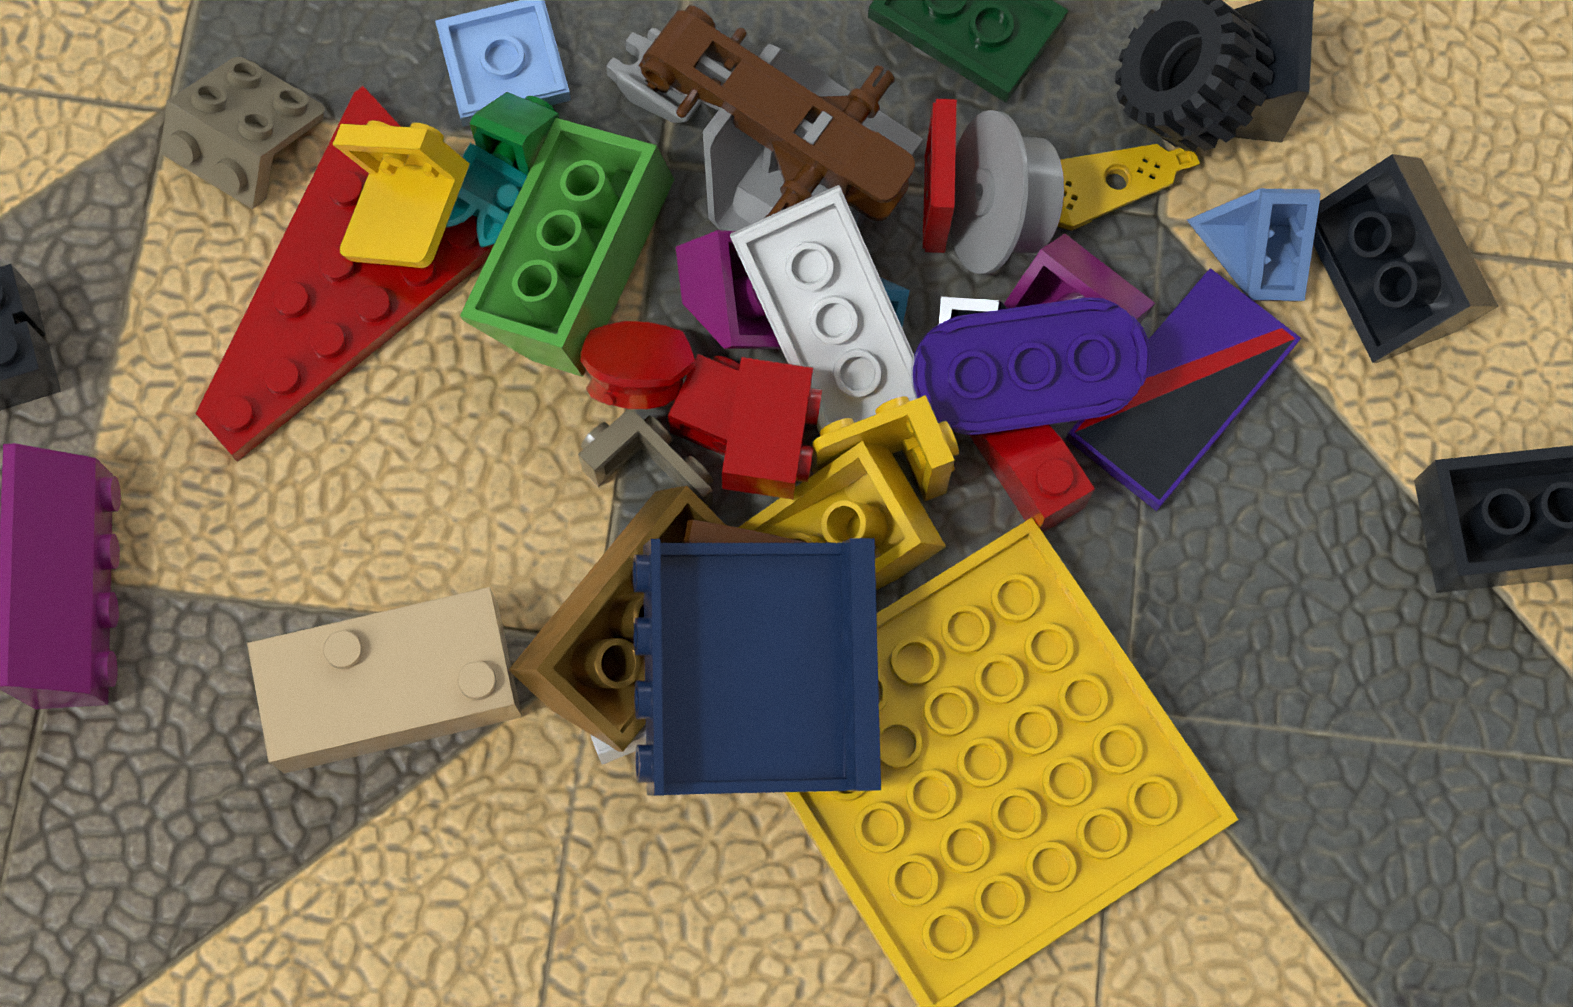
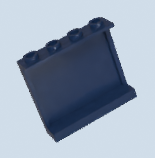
[633,538,881,796]

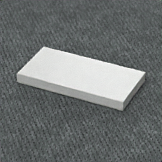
[730,185,916,432]

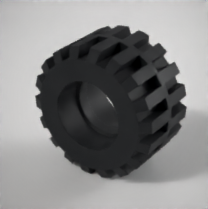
[1115,0,1274,152]

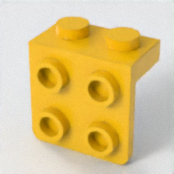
[333,121,470,268]
[812,395,959,501]

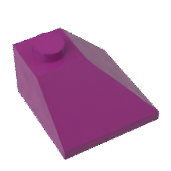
[675,230,781,349]

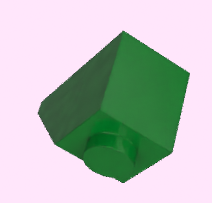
[469,92,559,175]

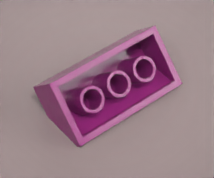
[0,443,121,709]

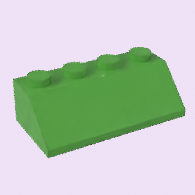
[460,118,674,377]

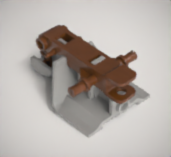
[606,5,923,231]

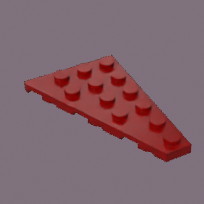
[195,86,494,462]

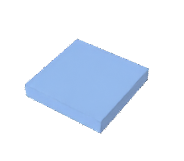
[435,0,571,127]

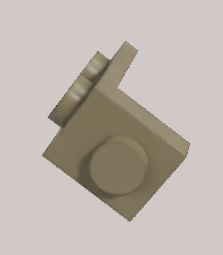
[578,409,713,507]

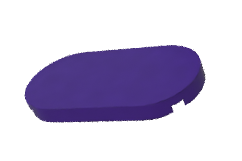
[911,297,1151,435]

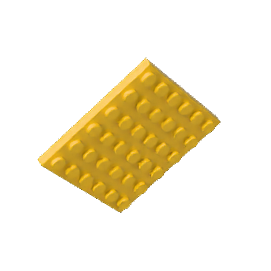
[782,517,1239,1007]

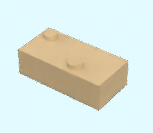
[247,587,522,774]

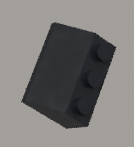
[1313,154,1499,363]

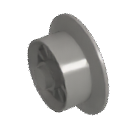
[950,110,1064,274]

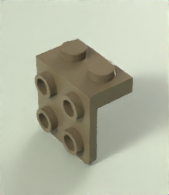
[161,57,325,209]

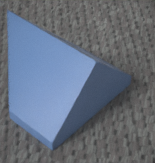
[1187,188,1321,301]

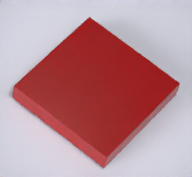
[922,99,957,253]

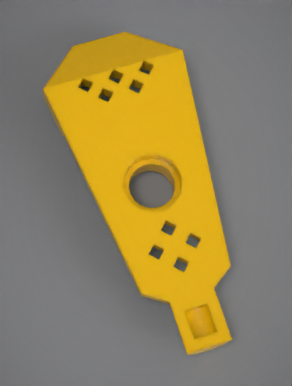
[1057,144,1200,231]

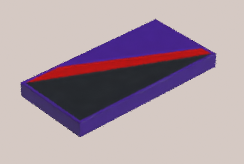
[1065,268,1301,512]

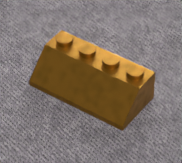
[509,485,725,752]

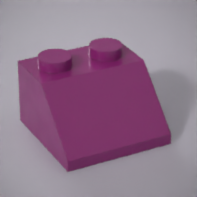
[1004,234,1156,324]

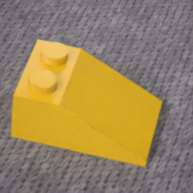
[738,441,946,590]

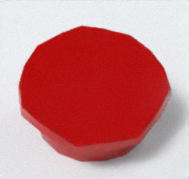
[580,321,696,410]

